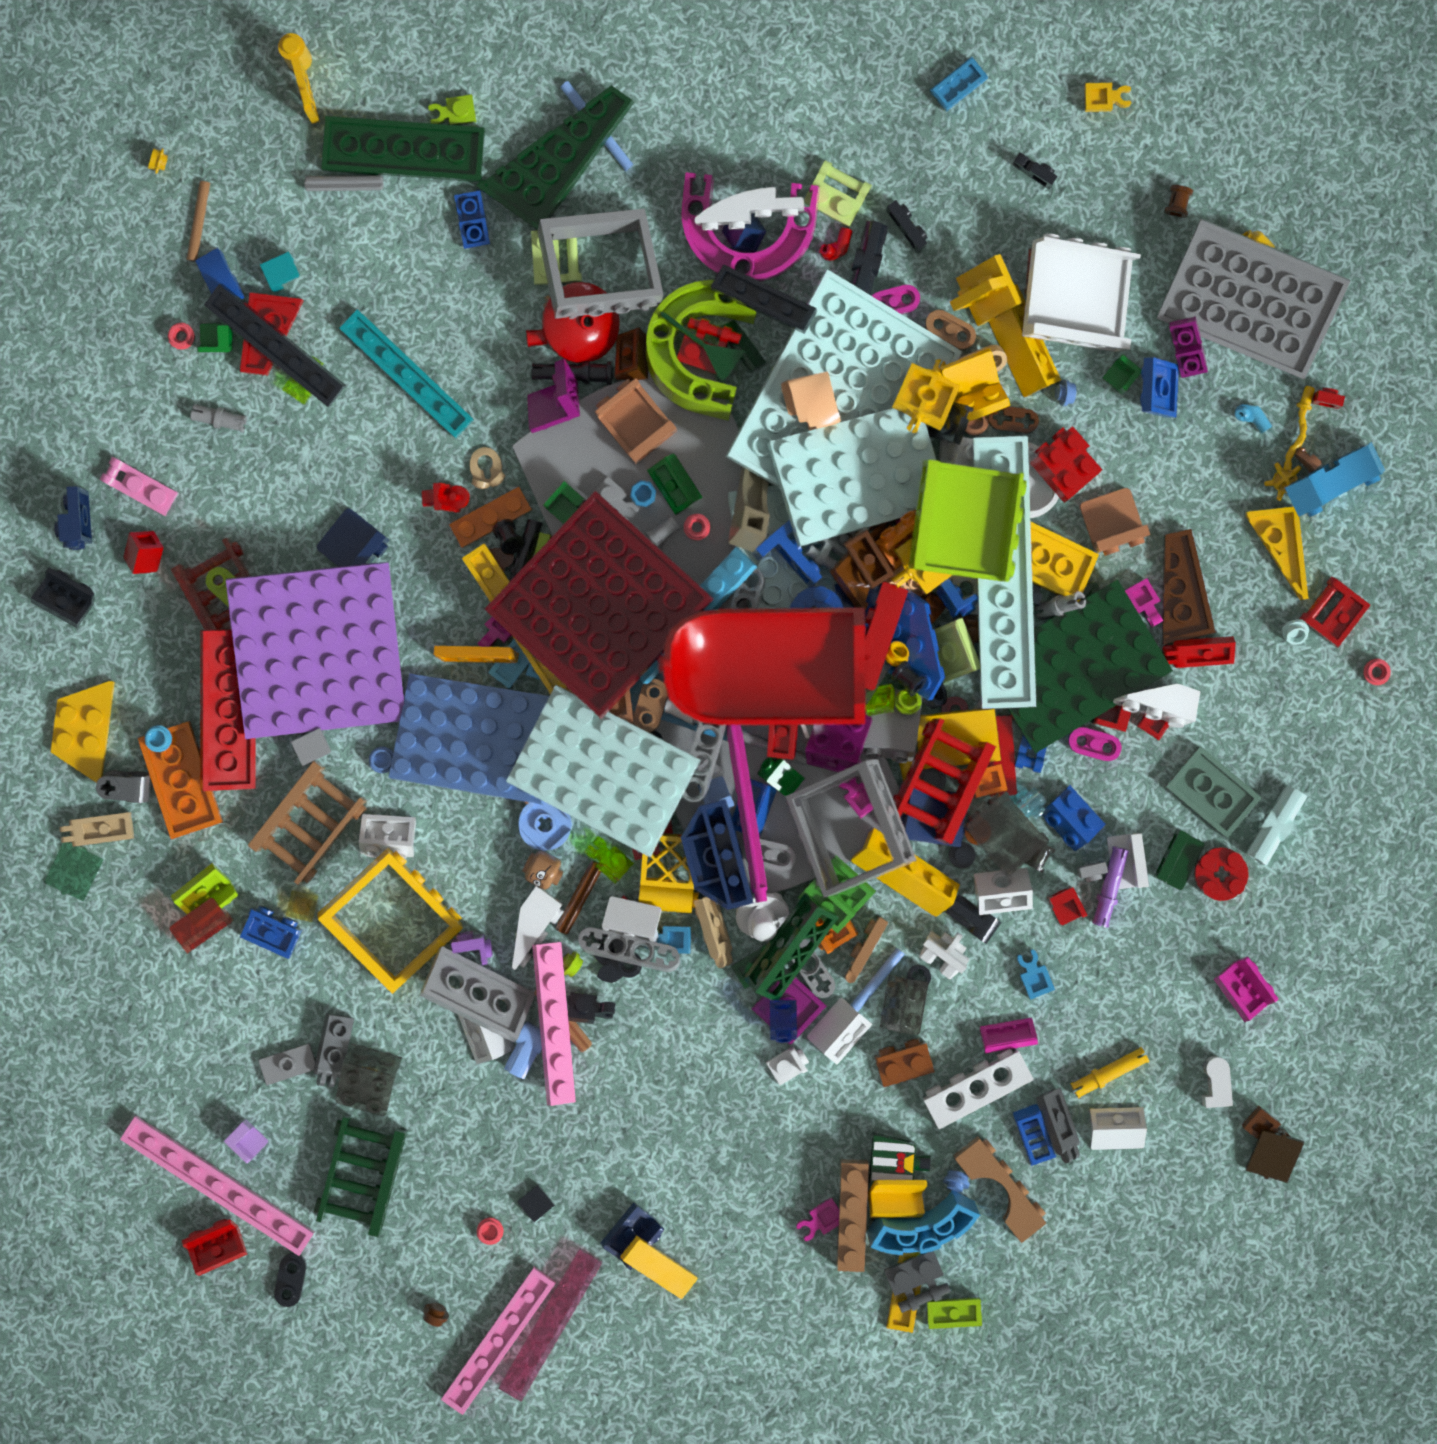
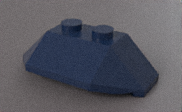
[681,799,754,910]

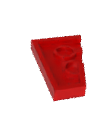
[240,293,304,376]

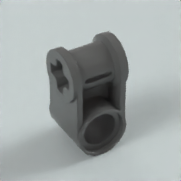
[96,770,150,803]

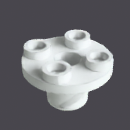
[736,893,789,942]

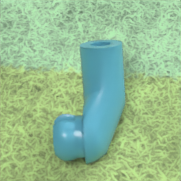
[1235,404,1272,433]

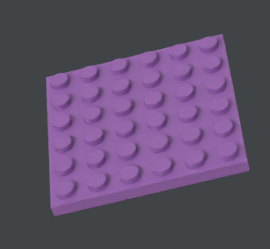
[226,562,404,739]

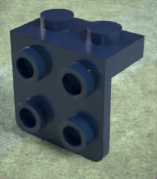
[317,508,390,567]

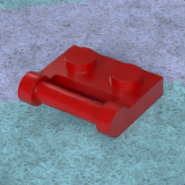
[1299,576,1371,648]

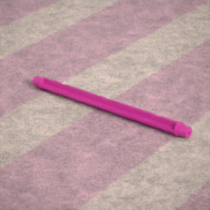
[726,725,768,903]

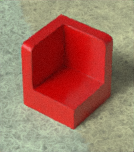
[123,531,164,574]
[1092,704,1131,732]
[1047,886,1088,925]

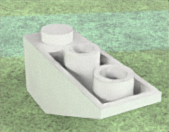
[1113,684,1200,728]
[512,886,564,970]

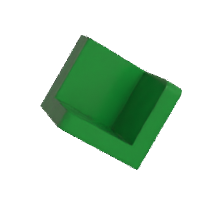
[197,323,233,352]
[1102,354,1141,395]
[543,481,586,524]

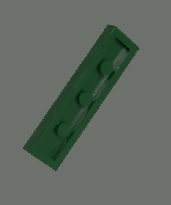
[743,893,839,1002]

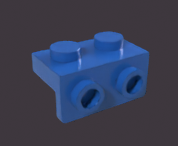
[1040,785,1106,851]
[240,905,303,959]

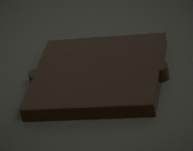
[1245,1128,1304,1183]

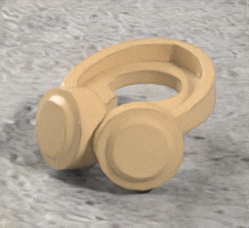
[470,447,506,489]

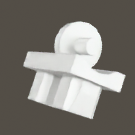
[919,930,970,979]

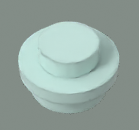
[1282,619,1309,645]

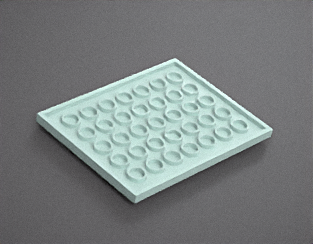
[725,269,962,532]

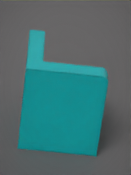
[260,252,300,293]

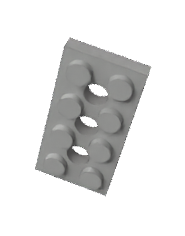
[419,946,535,1042]

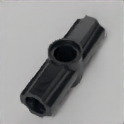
[850,220,888,295]

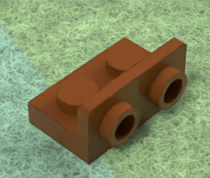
[874,1038,935,1087]

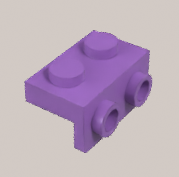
[451,931,493,965]

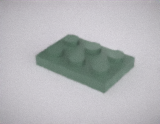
[1165,746,1262,839]

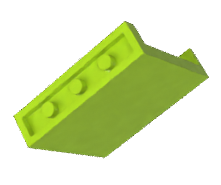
[908,460,1027,582]

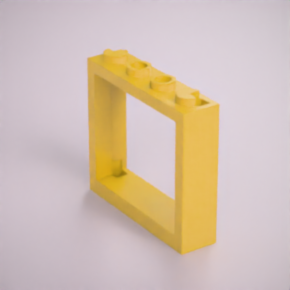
[317,848,463,994]

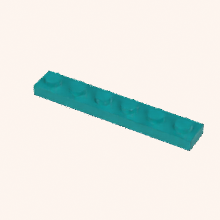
[339,309,474,439]

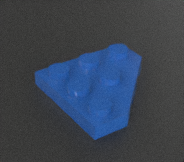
[882,589,945,700]

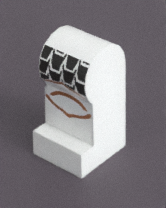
[1202,1056,1233,1108]

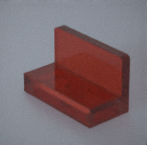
[169,897,233,954]

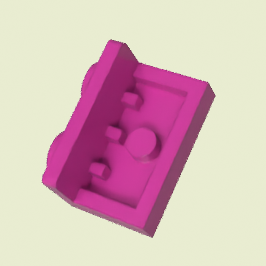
[1213,957,1278,1022]

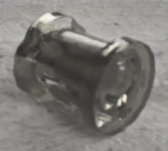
[1023,839,1056,873]

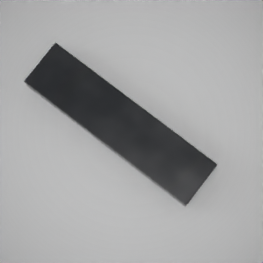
[710,264,818,334]

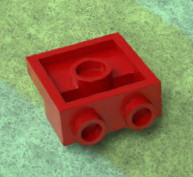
[1030,426,1103,503]

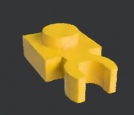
[1084,83,1131,112]

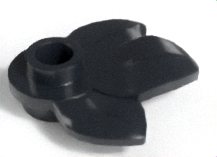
[594,940,642,983]

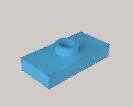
[930,57,988,112]

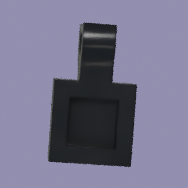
[568,992,616,1024]

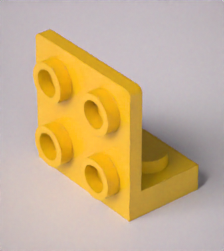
[940,348,1010,422]

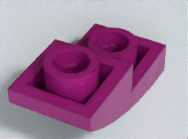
[1169,316,1208,378]

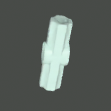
[1245,785,1307,865]

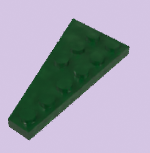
[476,85,634,231]

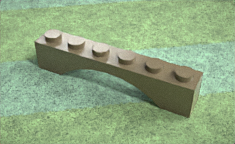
[728,467,770,552]

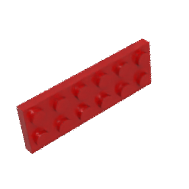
[200,629,256,791]

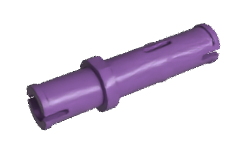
[1092,846,1130,928]

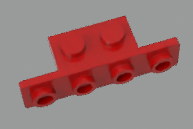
[865,582,908,691]

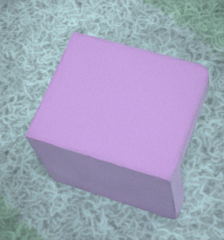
[224,1119,268,1163]

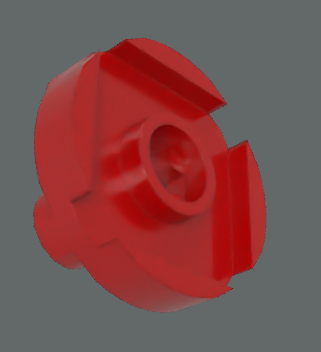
[1194,847,1249,901]

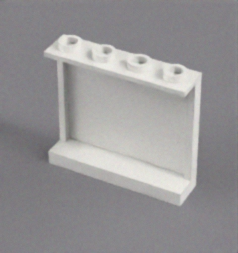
[1022,234,1141,352]

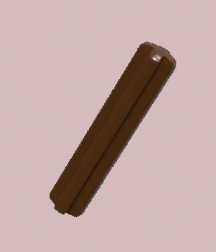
[556,861,603,935]

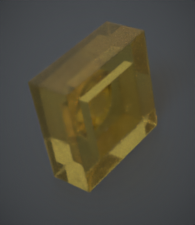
[286,890,319,922]

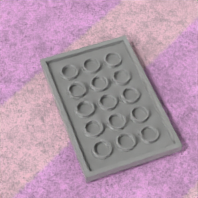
[1157,218,1351,379]

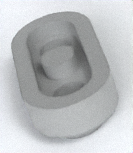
[743,839,796,872]

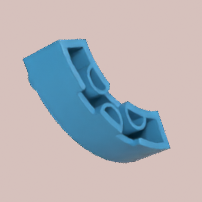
[1285,442,1385,518]
[866,1190,980,1255]

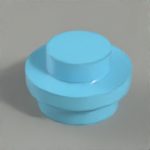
[145,725,172,752]

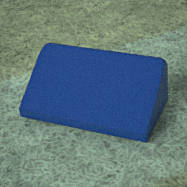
[732,779,777,838]

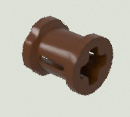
[1164,185,1194,218]

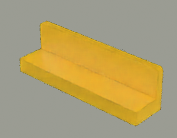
[989,284,1061,397]
[851,828,960,917]

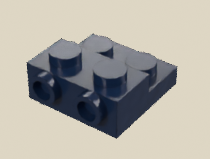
[54,486,92,550]

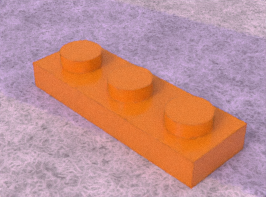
[449,487,532,548]

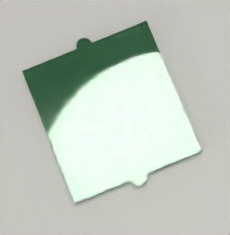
[44,842,104,902]

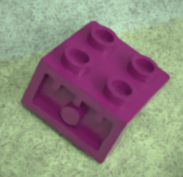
[527,359,580,433]
[805,715,872,778]

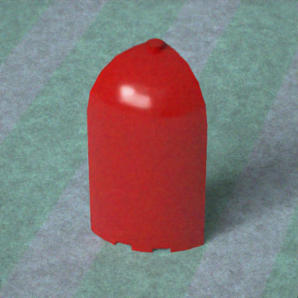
[659,608,865,725]

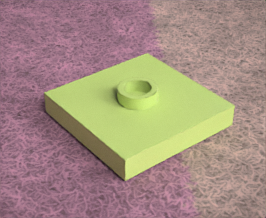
[934,618,980,683]

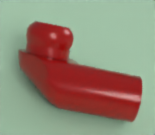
[819,227,853,261]

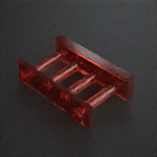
[171,538,251,630]

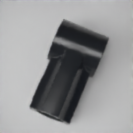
[945,894,1002,944]

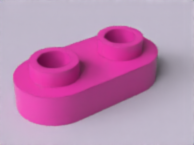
[872,285,920,314]
[1068,727,1122,761]

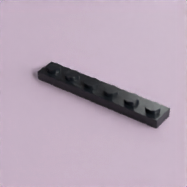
[204,283,346,407]

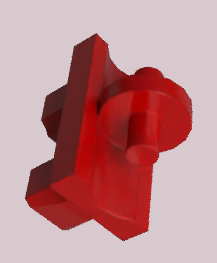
[422,483,470,513]

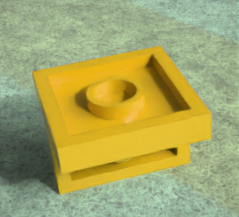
[950,254,1022,326]

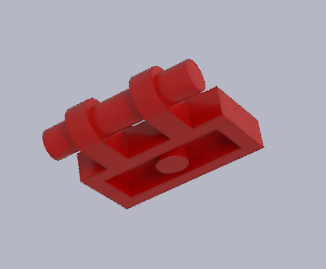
[677,317,742,378]

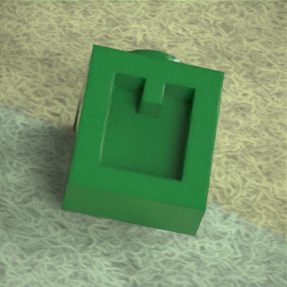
[757,757,805,796]

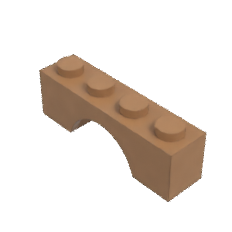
[953,1136,1047,1243]
[836,1159,869,1272]

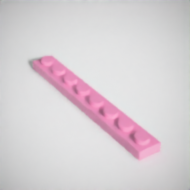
[120,1116,315,1256]

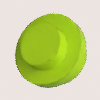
[894,689,922,715]
[563,951,583,977]

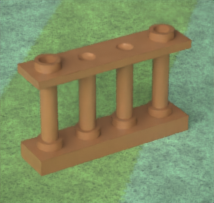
[247,761,367,885]

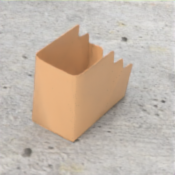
[781,371,841,430]

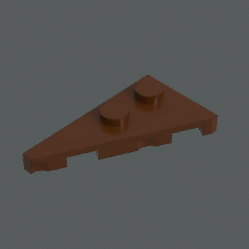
[829,521,893,610]

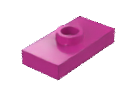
[980,1017,1038,1054]

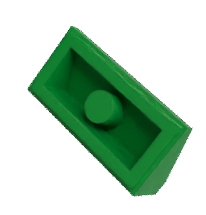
[647,453,702,515]

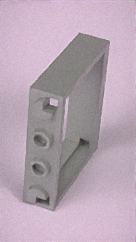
[537,208,663,319]
[785,759,917,897]

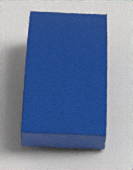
[454,190,490,249]
[195,248,245,299]

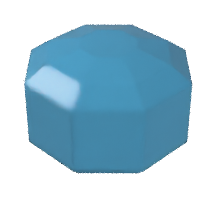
[630,480,656,507]

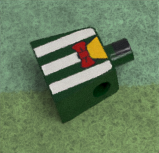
[869,1132,931,1186]

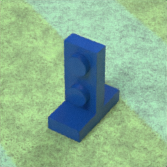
[751,519,822,587]

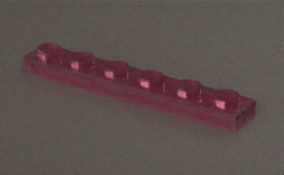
[498,1248,603,1402]

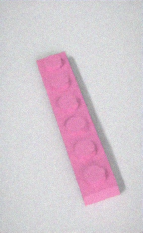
[532,942,576,1106]
[441,1266,556,1415]

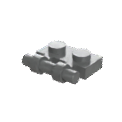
[884,1251,951,1313]

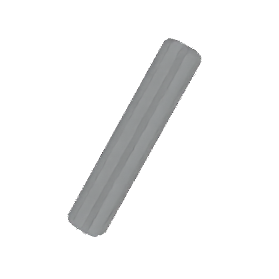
[304,175,384,191]

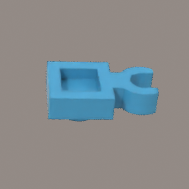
[644,926,691,954]
[1017,949,1055,1000]

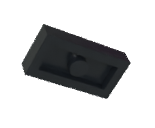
[886,200,928,253]

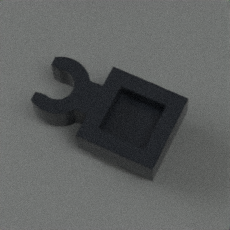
[1012,152,1058,190]

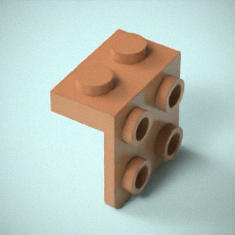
[1080,488,1151,556]

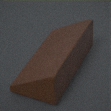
[615,327,648,380]
[843,527,895,589]

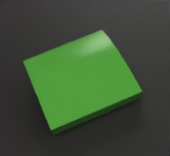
[798,855,876,934]

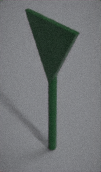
[660,311,746,383]

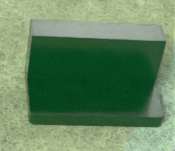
[1153,829,1205,890]

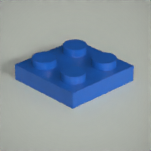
[1140,357,1179,418]

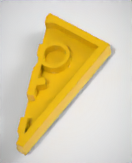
[1245,507,1308,600]

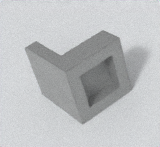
[291,728,331,766]

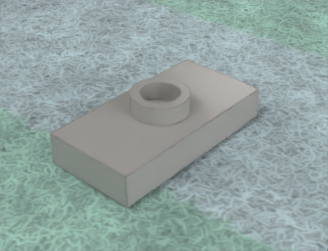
[258,1043,316,1086]

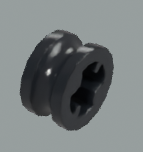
[907,964,931,989]

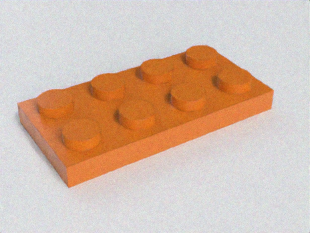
[138,721,223,839]

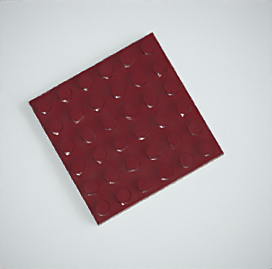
[484,491,714,719]

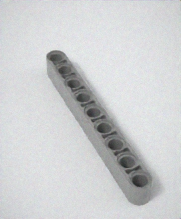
[682,569,765,802]

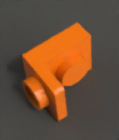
[974,764,1007,798]

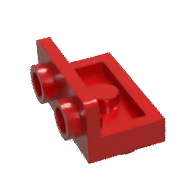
[181,1219,247,1276]

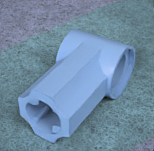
[504,1021,542,1079]

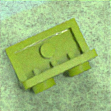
[171,863,238,927]

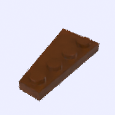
[1162,529,1216,645]

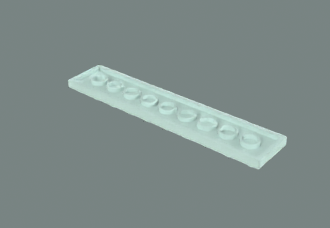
[972,436,1036,709]

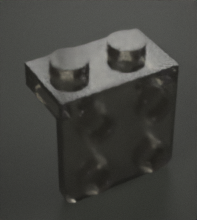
[335,1043,402,1116]

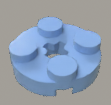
[519,802,572,851]

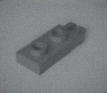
[314,1013,354,1088]
[1036,1087,1080,1163]

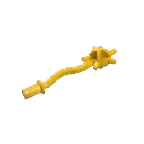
[1264,386,1315,501]

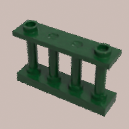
[314,1114,408,1237]

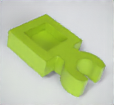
[428,94,477,125]

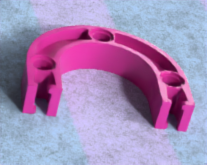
[682,172,820,282]

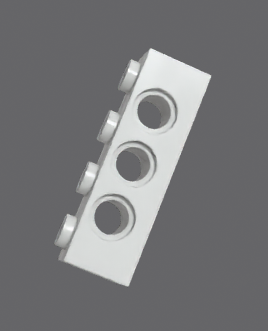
[923,1049,1034,1129]

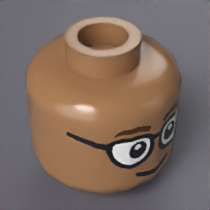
[522,850,564,890]

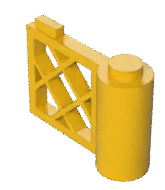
[278,33,320,124]
[639,833,699,914]

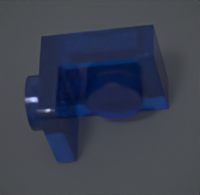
[770,1000,797,1043]

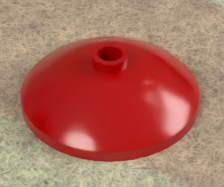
[542,282,620,363]

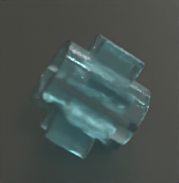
[1013,787,1047,820]

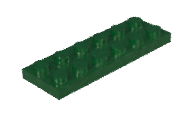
[321,116,485,182]

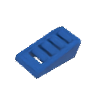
[1013,1104,1056,1166]

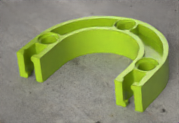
[646,280,756,421]

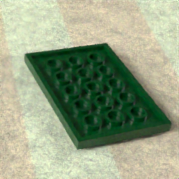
[1007,579,1173,754]

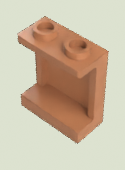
[595,379,677,465]

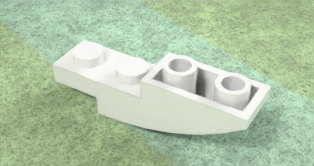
[695,187,804,230]

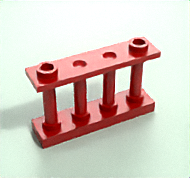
[892,718,996,844]

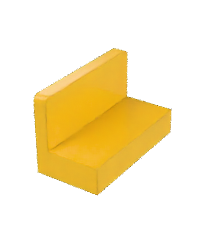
[867,1180,927,1218]

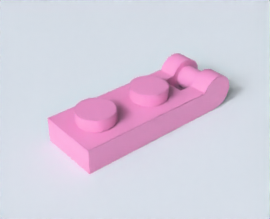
[99,457,178,516]

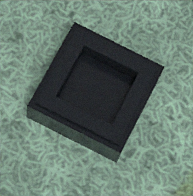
[517,1184,555,1222]

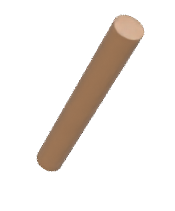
[186,181,210,262]

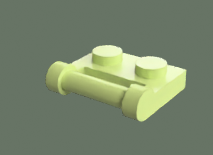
[804,160,872,228]
[531,231,582,285]

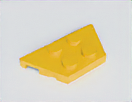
[51,681,115,782]

